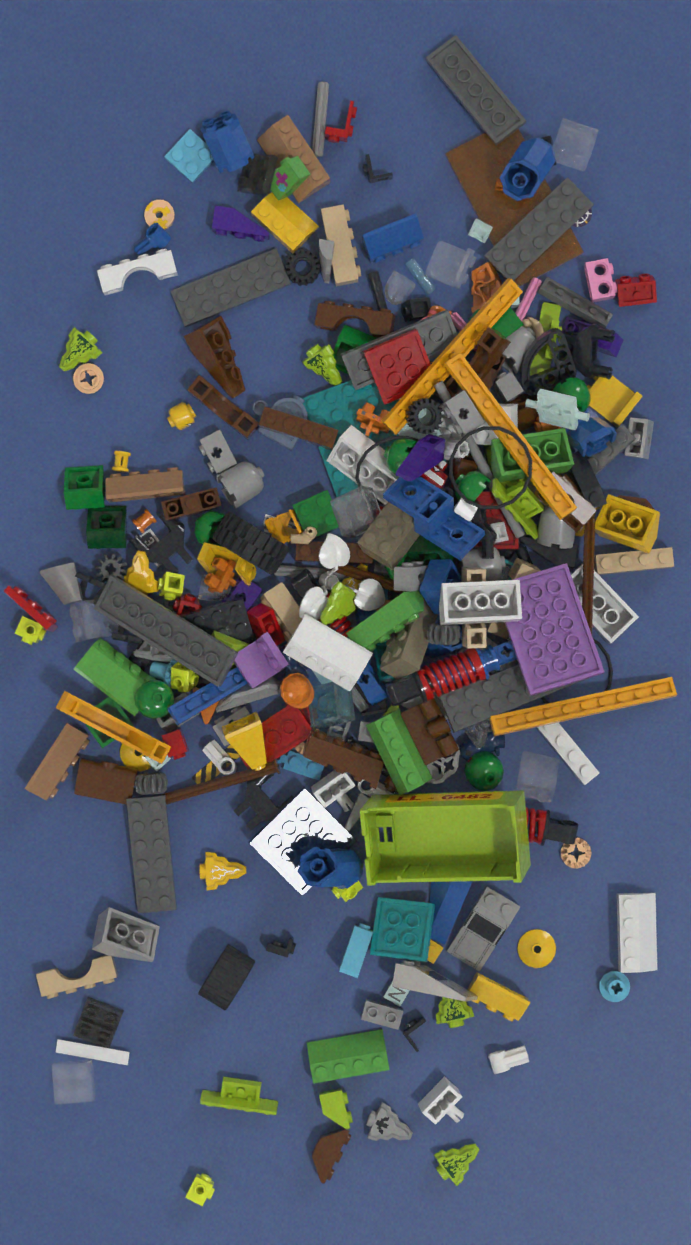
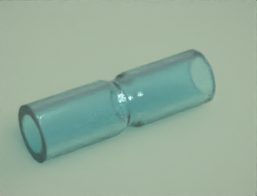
[405,258,436,296]

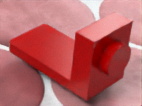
[325,100,357,143]

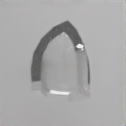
[385,271,416,305]
[198,573,231,601]

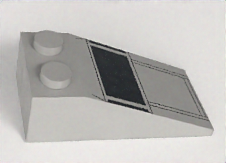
[447,886,520,972]
[392,960,478,1001]

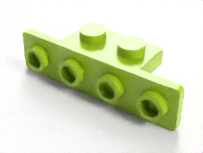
[530,302,562,380]
[492,478,544,539]
[200,1077,278,1115]

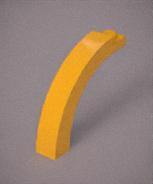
[56,691,171,764]

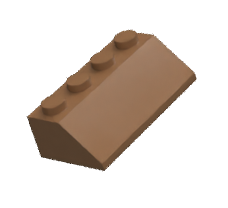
[257,115,330,203]
[105,467,185,503]
[24,723,90,801]

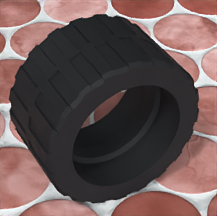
[198,944,255,1010]

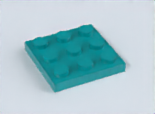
[370,897,435,962]

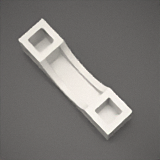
[97,249,178,295]
[536,722,599,785]

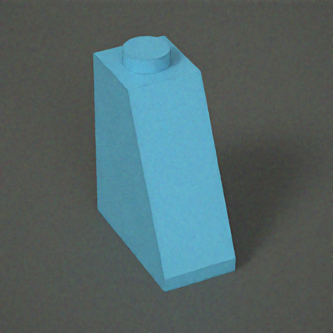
[339,923,373,978]

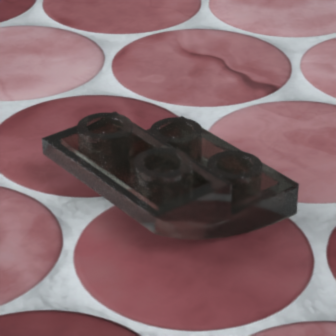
[237,154,278,194]
[73,997,124,1048]

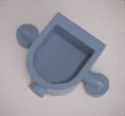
[253,395,312,451]

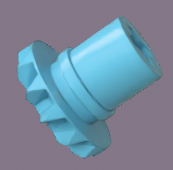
[149,659,178,690]
[599,971,630,1002]

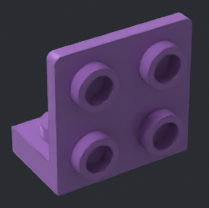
[234,632,288,689]

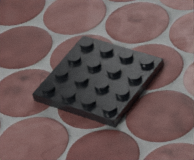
[179,597,255,690]

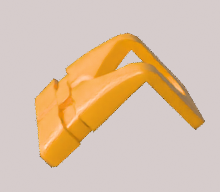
[265,509,304,544]

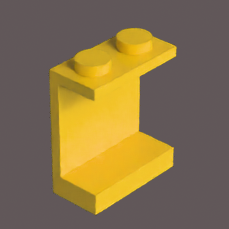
[587,376,643,428]
[197,542,256,586]

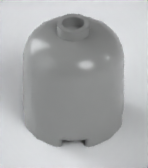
[502,326,536,374]
[216,461,265,509]
[537,506,575,549]
[462,546,506,581]

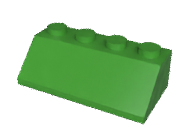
[491,428,574,482]
[346,590,424,652]
[74,638,156,716]
[366,709,432,795]
[307,1029,390,1084]

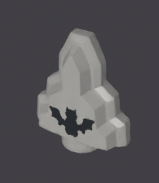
[366,1102,413,1141]

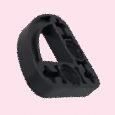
[520,328,577,396]

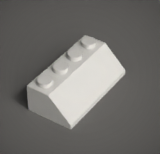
[327,425,399,505]
[439,580,522,625]
[283,614,373,691]
[617,893,657,973]

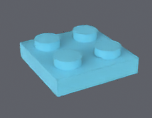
[164,129,214,184]

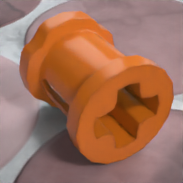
[132,509,157,534]

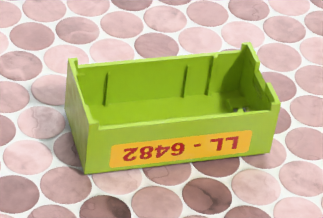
[360,790,531,886]

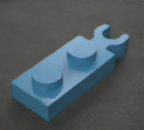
[273,751,324,781]

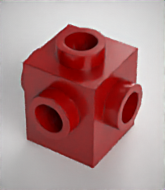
[173,593,202,615]

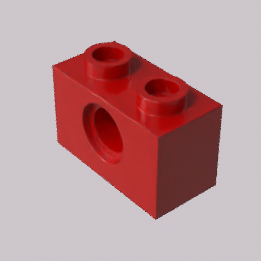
[247,603,285,645]
[161,729,189,760]

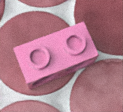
[584,258,618,303]

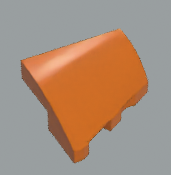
[471,262,502,313]

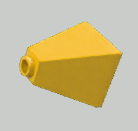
[222,711,267,771]

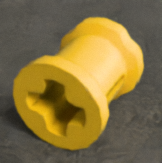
[112,451,131,472]

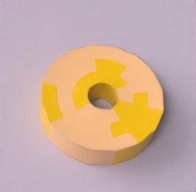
[144,200,175,230]

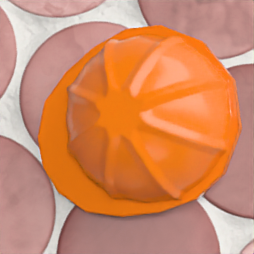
[278,673,314,709]

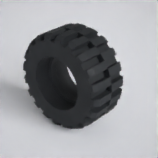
[213,512,289,575]

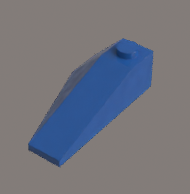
[430,881,472,944]

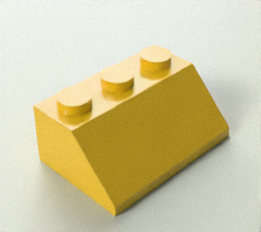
[251,192,319,254]
[595,494,660,554]
[467,972,530,1022]

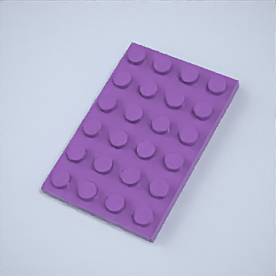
[505,563,604,696]

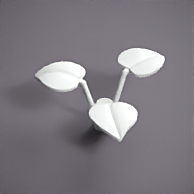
[299,533,386,620]

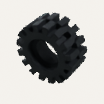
[286,249,320,286]
[406,399,444,434]

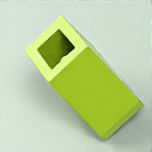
[319,1088,353,1129]

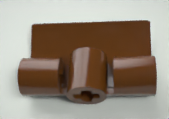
[401,698,459,765]
[74,758,138,805]

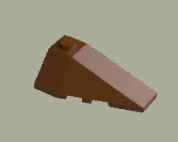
[184,316,245,399]

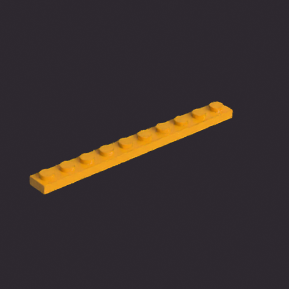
[381,278,523,435]
[444,353,577,520]
[489,677,677,736]

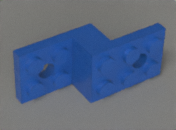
[383,476,485,561]

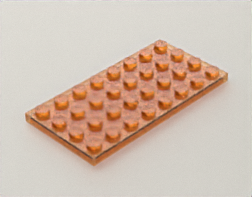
[445,129,584,287]

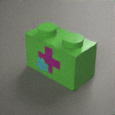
[265,156,311,201]

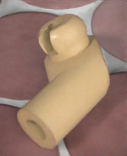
[522,317,544,338]
[291,526,317,544]

